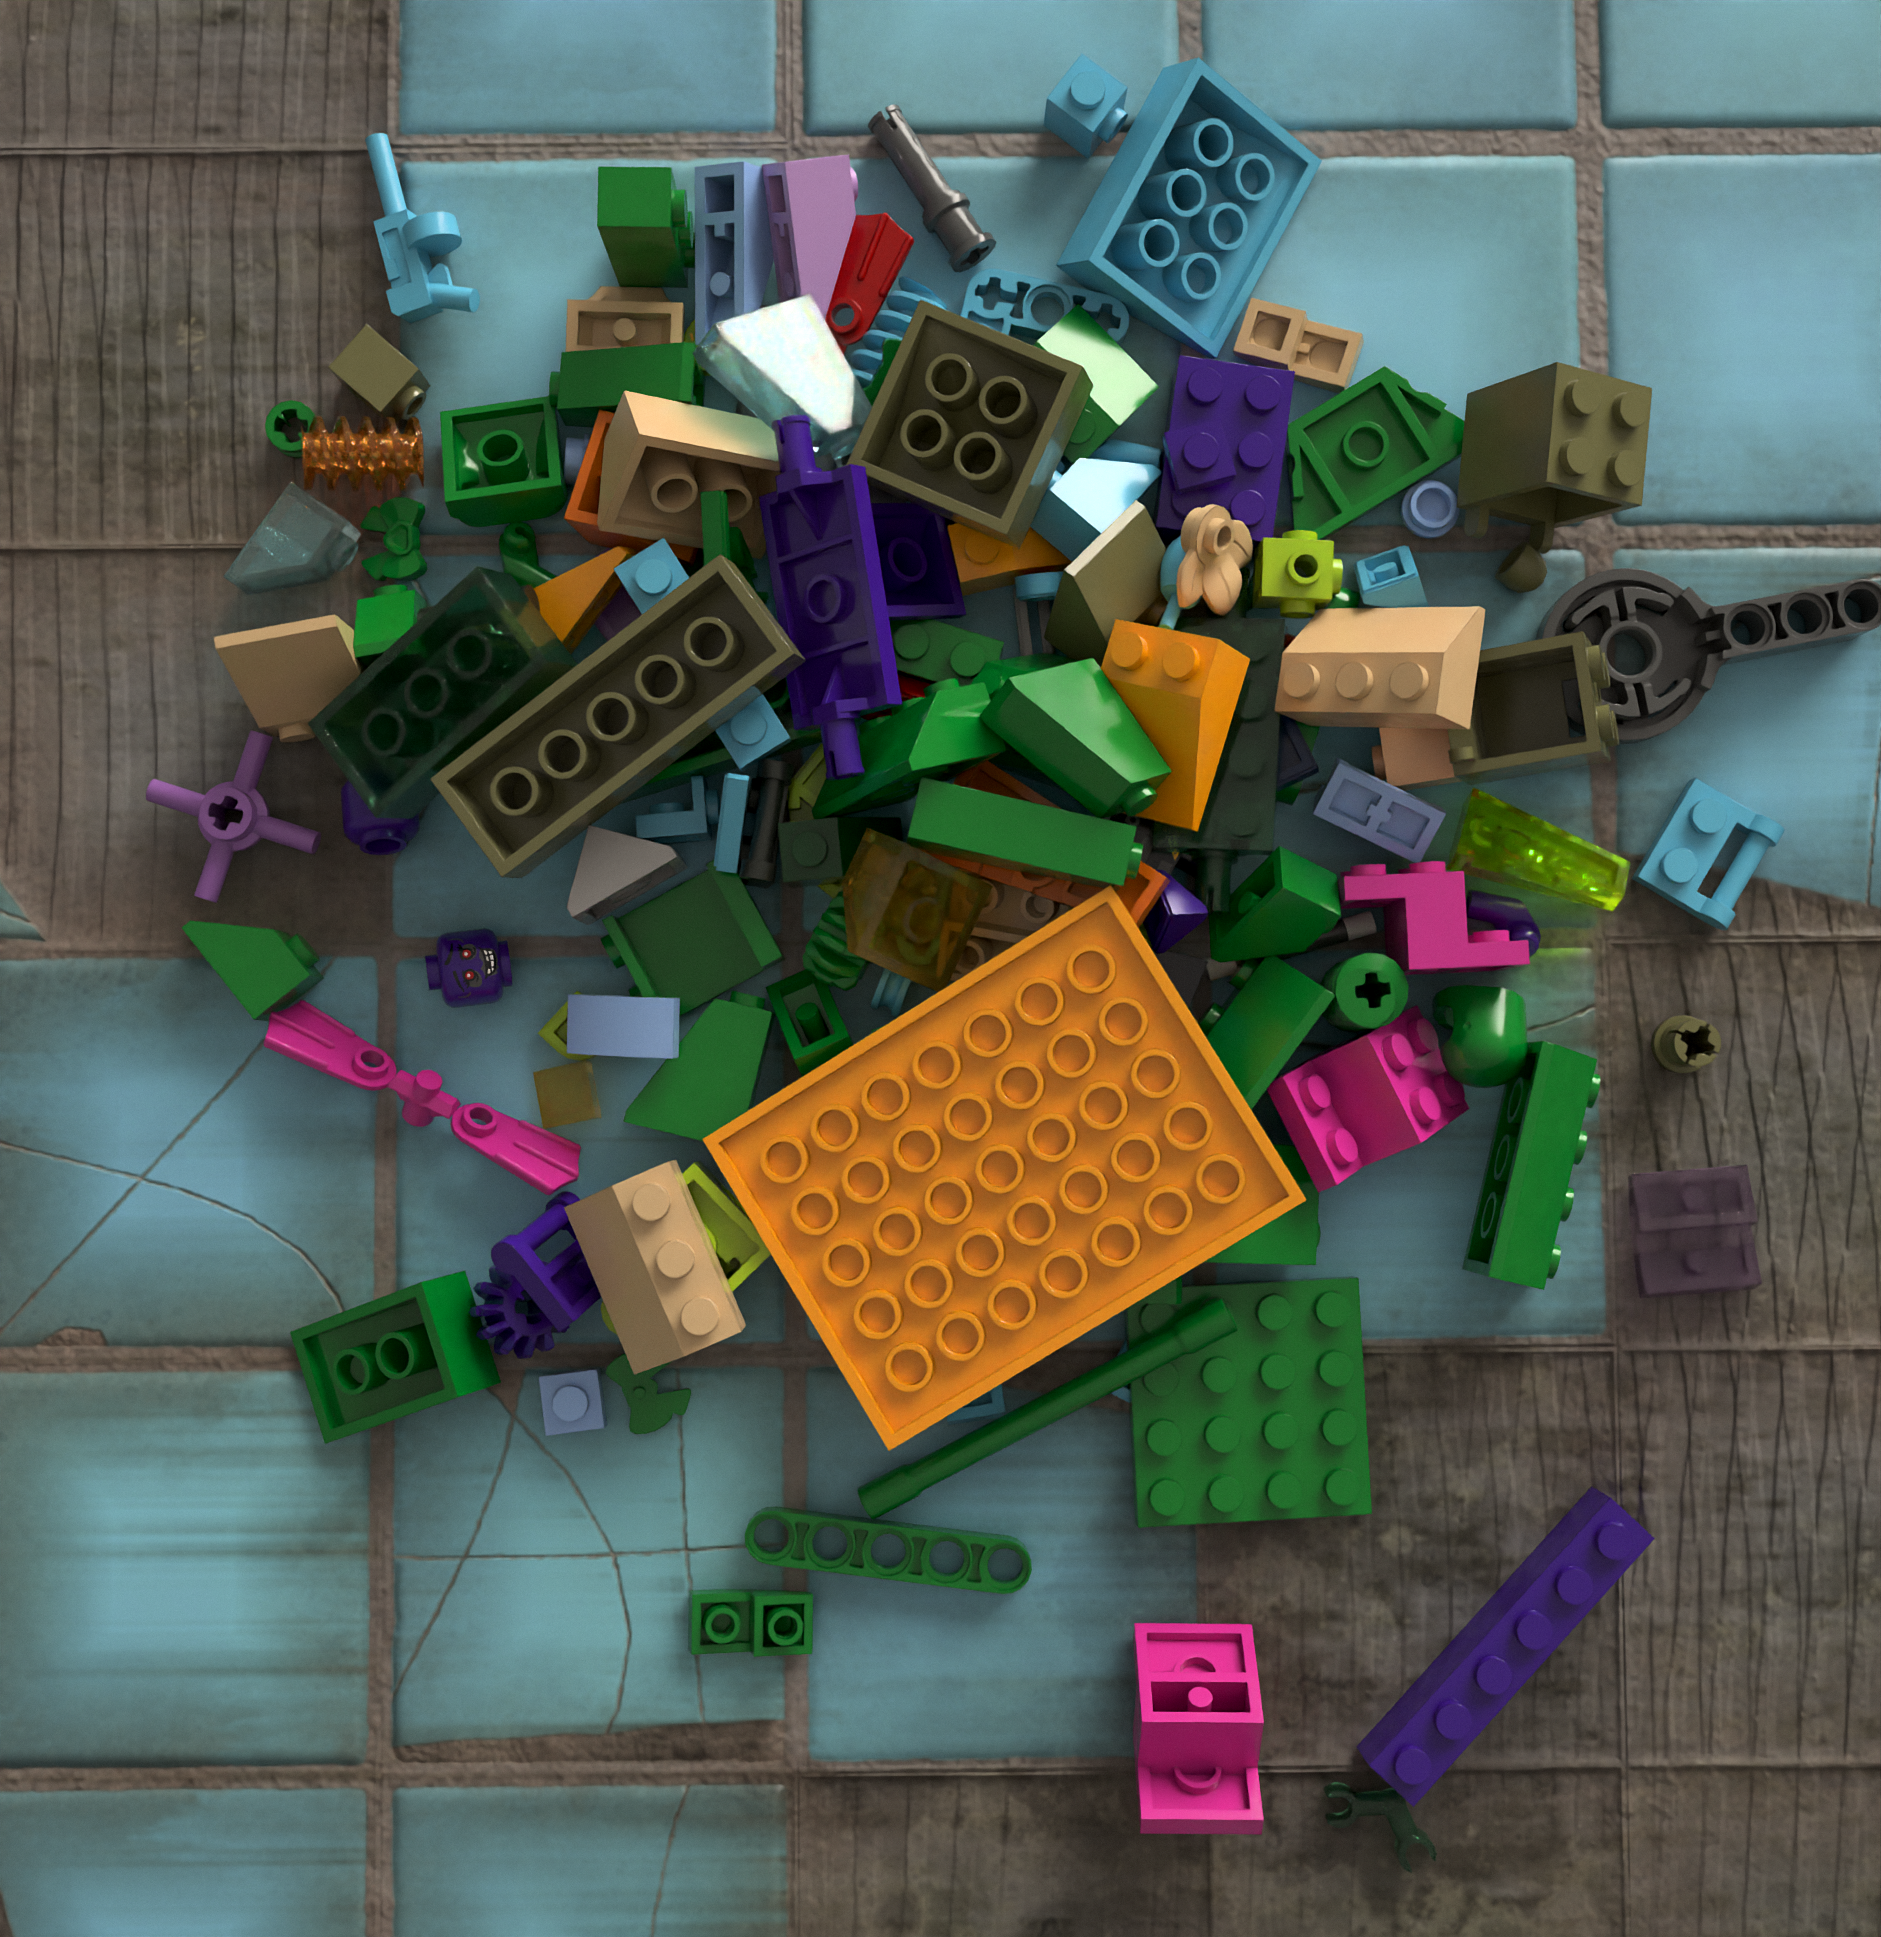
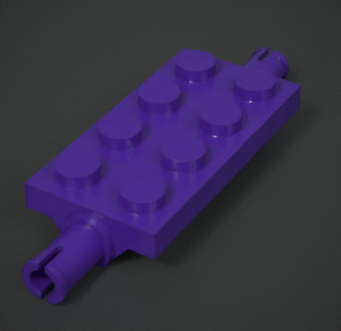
[759,415,902,780]

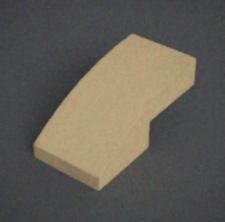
[1233,298,1364,393]

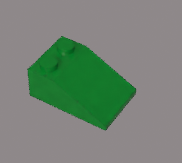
[290,1271,501,1444]

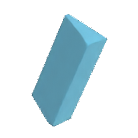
[1353,545,1429,608]

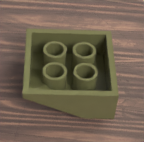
[846,300,1094,549]

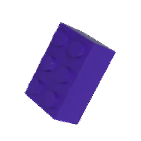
[1152,355,1295,557]

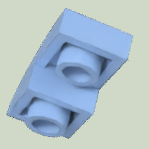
[567,994,680,1059]

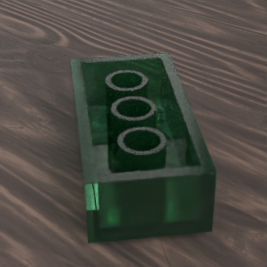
[308,566,578,819]

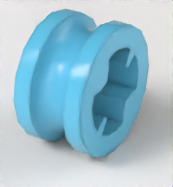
[870,959,916,1018]

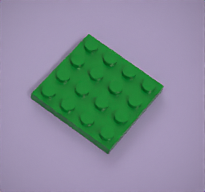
[1124,1276,1372,1528]

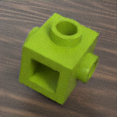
[1252,530,1343,619]

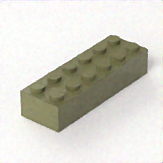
[431,554,806,878]

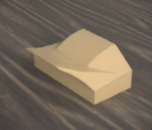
[566,286,685,352]

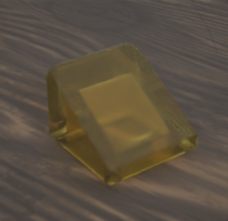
[533,1061,602,1129]

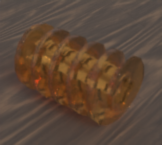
[301,415,424,492]

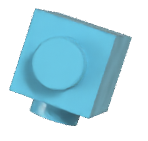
[1043,53,1128,159]

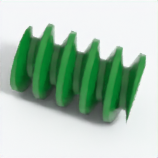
[1320,953,1409,1032]

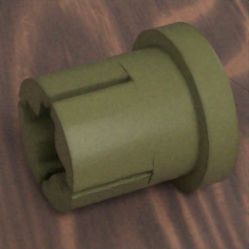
[1651,1015,1721,1073]

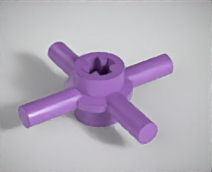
[146,730,321,903]

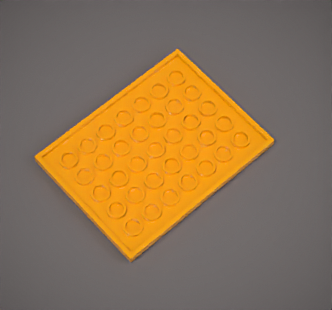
[702,885,1306,1451]

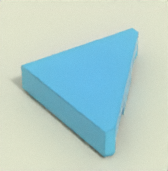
[714,773,749,873]

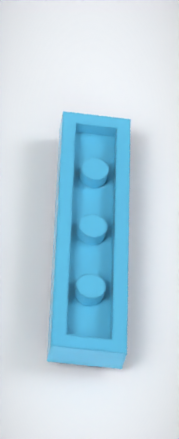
[614,538,791,772]

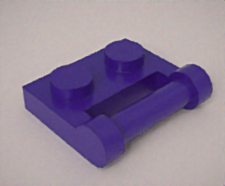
[491,1191,601,1332]

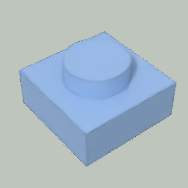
[539,1367,607,1436]

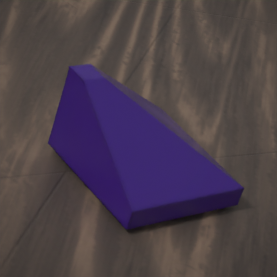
[1143,870,1208,953]

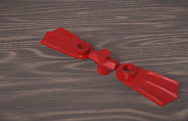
[778,212,915,423]

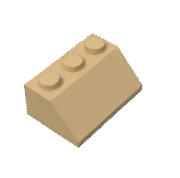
[597,391,783,559]
[1274,606,1486,729]
[564,1160,746,1375]

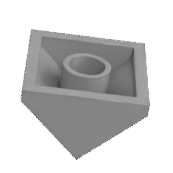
[566,825,688,925]

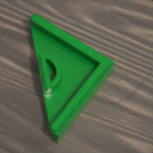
[700,491,769,604]

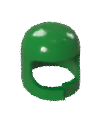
[1432,985,1528,1088]

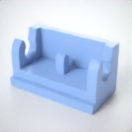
[1313,757,1446,863]

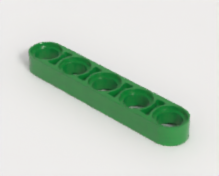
[745,1506,1032,1594]

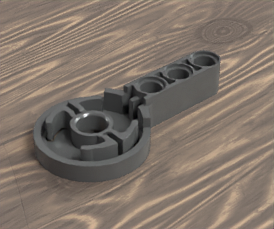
[1536,568,1881,744]

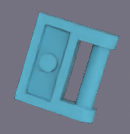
[1631,778,1785,930]

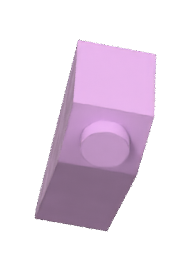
[762,154,858,344]

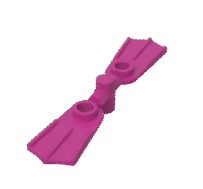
[263,1000,581,1195]

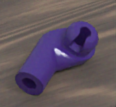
[1466,889,1541,957]

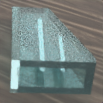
[693,294,872,459]

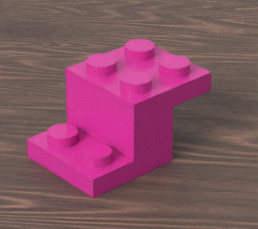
[1337,861,1530,975]
[1267,1005,1469,1193]
[1133,1623,1264,1835]

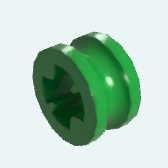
[265,400,324,459]

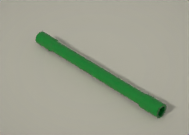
[858,1298,1239,1520]

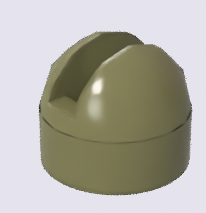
[1495,542,1547,593]

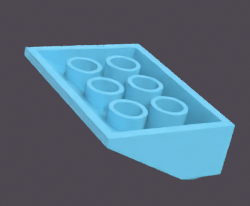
[1056,57,1322,358]

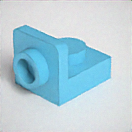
[635,775,721,845]

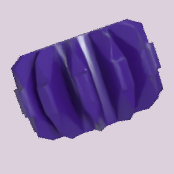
[468,1261,570,1359]

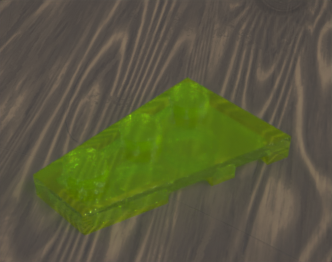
[1446,787,1630,911]

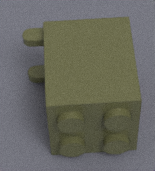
[1457,362,1652,554]
[1447,631,1619,785]

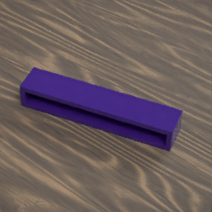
[1357,1487,1655,1807]

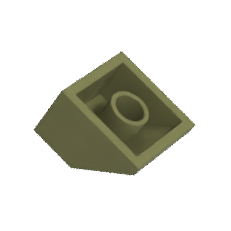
[1043,500,1168,668]

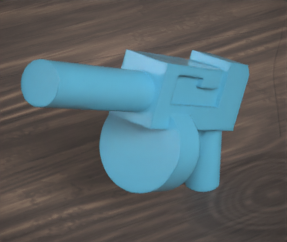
[365,133,480,323]

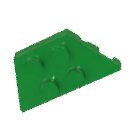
[1285,366,1464,540]

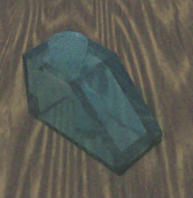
[223,481,361,595]

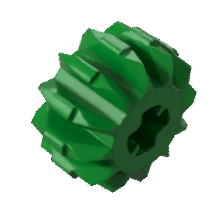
[802,887,891,991]

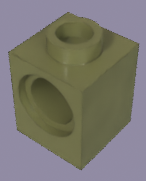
[328,324,431,428]

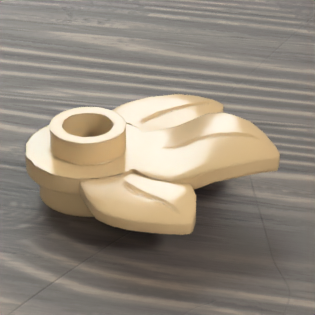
[1176,504,1253,616]

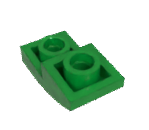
[688,1589,813,1657]

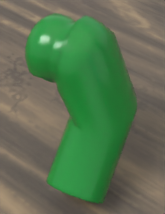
[498,522,557,588]

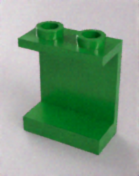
[600,860,786,1017]

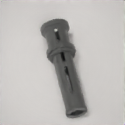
[868,104,996,272]

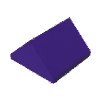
[871,503,967,621]

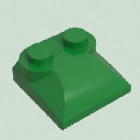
[440,396,568,527]

